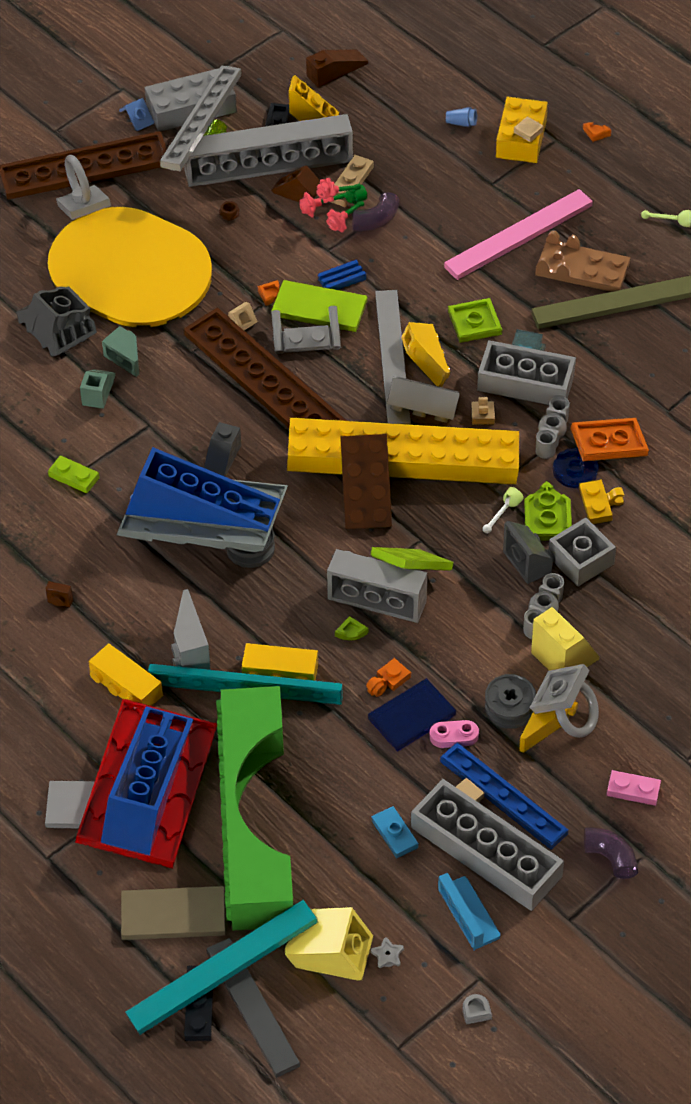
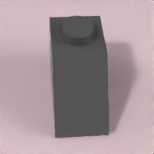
[204,422,241,477]

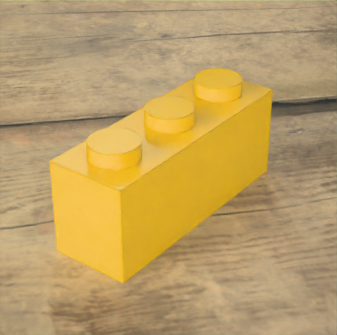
[89,643,163,706]
[242,643,318,681]

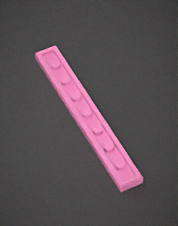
[444,189,593,280]

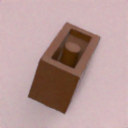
[271,165,320,203]

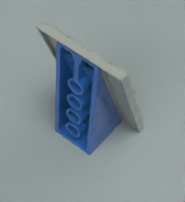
[116,447,288,552]

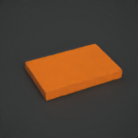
[570,418,649,461]

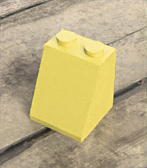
[531,607,599,671]
[285,907,373,980]

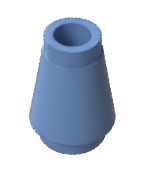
[446,107,477,128]

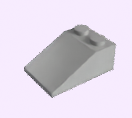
[171,589,211,670]

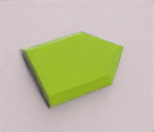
[524,481,572,541]

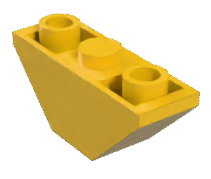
[289,75,339,121]

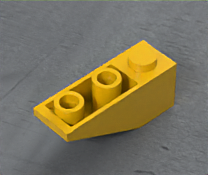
[401,322,450,387]

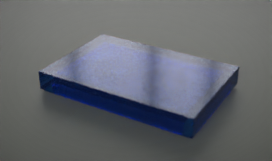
[368,678,456,752]

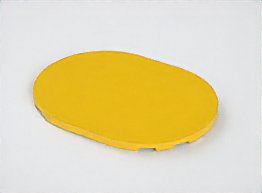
[48,207,212,327]

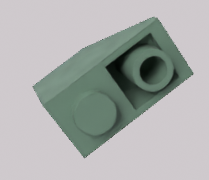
[80,369,115,409]

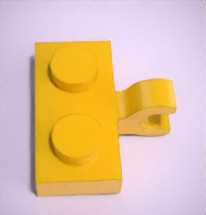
[579,479,624,524]

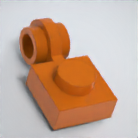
[366,658,411,697]

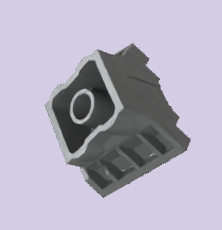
[16,286,97,357]

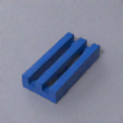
[318,260,366,290]

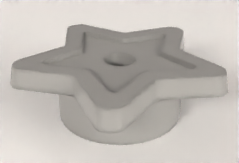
[370,938,404,968]

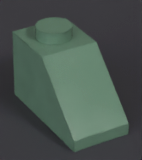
[102,326,139,377]

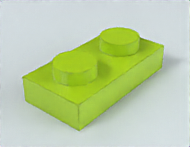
[48,455,99,493]

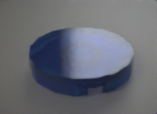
[553,448,599,488]

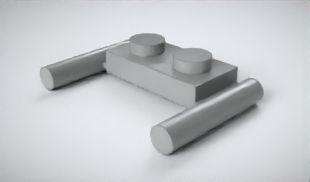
[271,306,341,354]

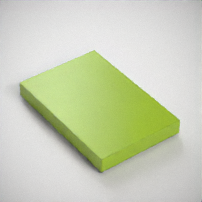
[371,547,454,571]

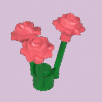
[299,178,368,233]

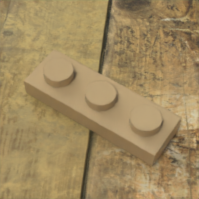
[331,155,374,207]

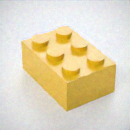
[496,97,548,163]

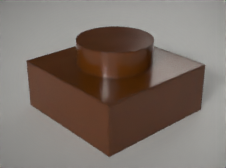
[45,581,73,607]

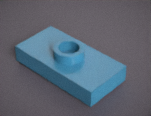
[371,806,418,859]

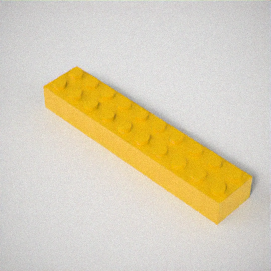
[287,418,519,484]

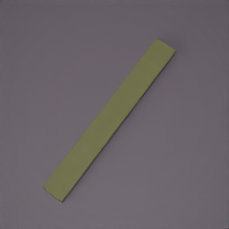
[531,276,691,329]

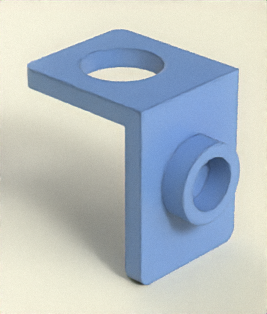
[119,98,154,131]

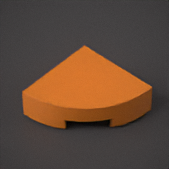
[583,122,611,142]
[258,280,279,306]

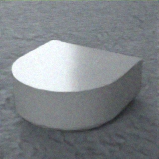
[463,994,492,1024]

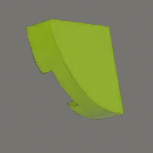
[335,616,368,640]

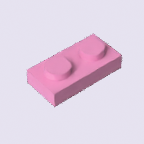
[607,770,661,806]

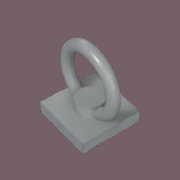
[56,155,111,220]
[530,664,599,738]

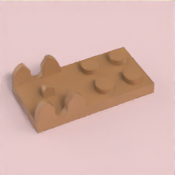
[535,230,630,292]

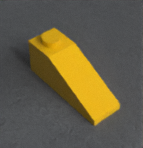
[519,699,578,753]

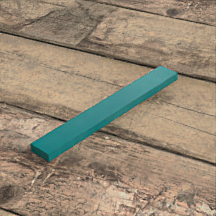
[148,664,343,705]
[125,900,318,1035]

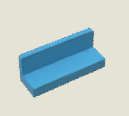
[438,873,500,950]

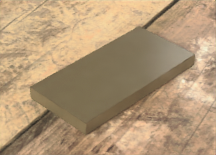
[121,886,225,940]

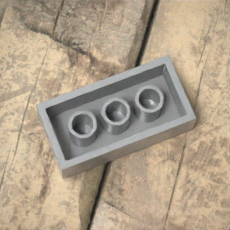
[145,68,237,132]
[477,340,576,405]
[327,549,427,623]

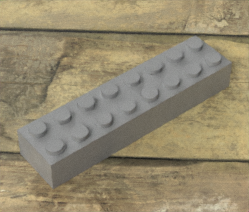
[184,114,353,187]

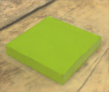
[448,298,502,343]

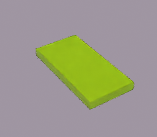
[272,280,367,332]

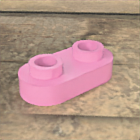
[430,720,479,748]

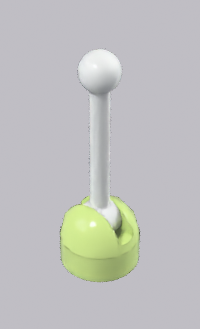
[482,487,524,533]

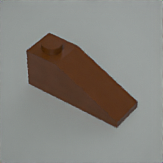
[306,49,368,87]

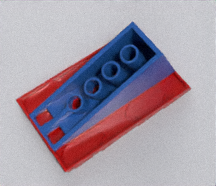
[75,699,217,869]

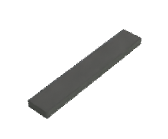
[206,938,300,1078]

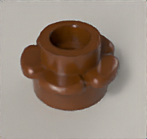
[219,201,240,221]

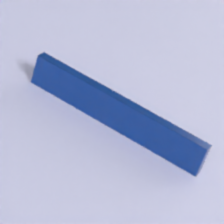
[440,743,568,850]

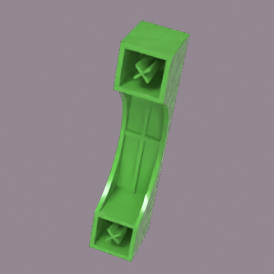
[216,686,293,931]

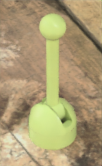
[641,210,691,228]

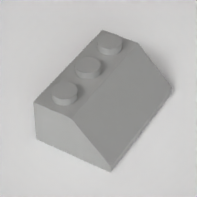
[387,376,460,423]

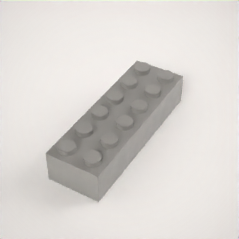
[411,779,564,911]

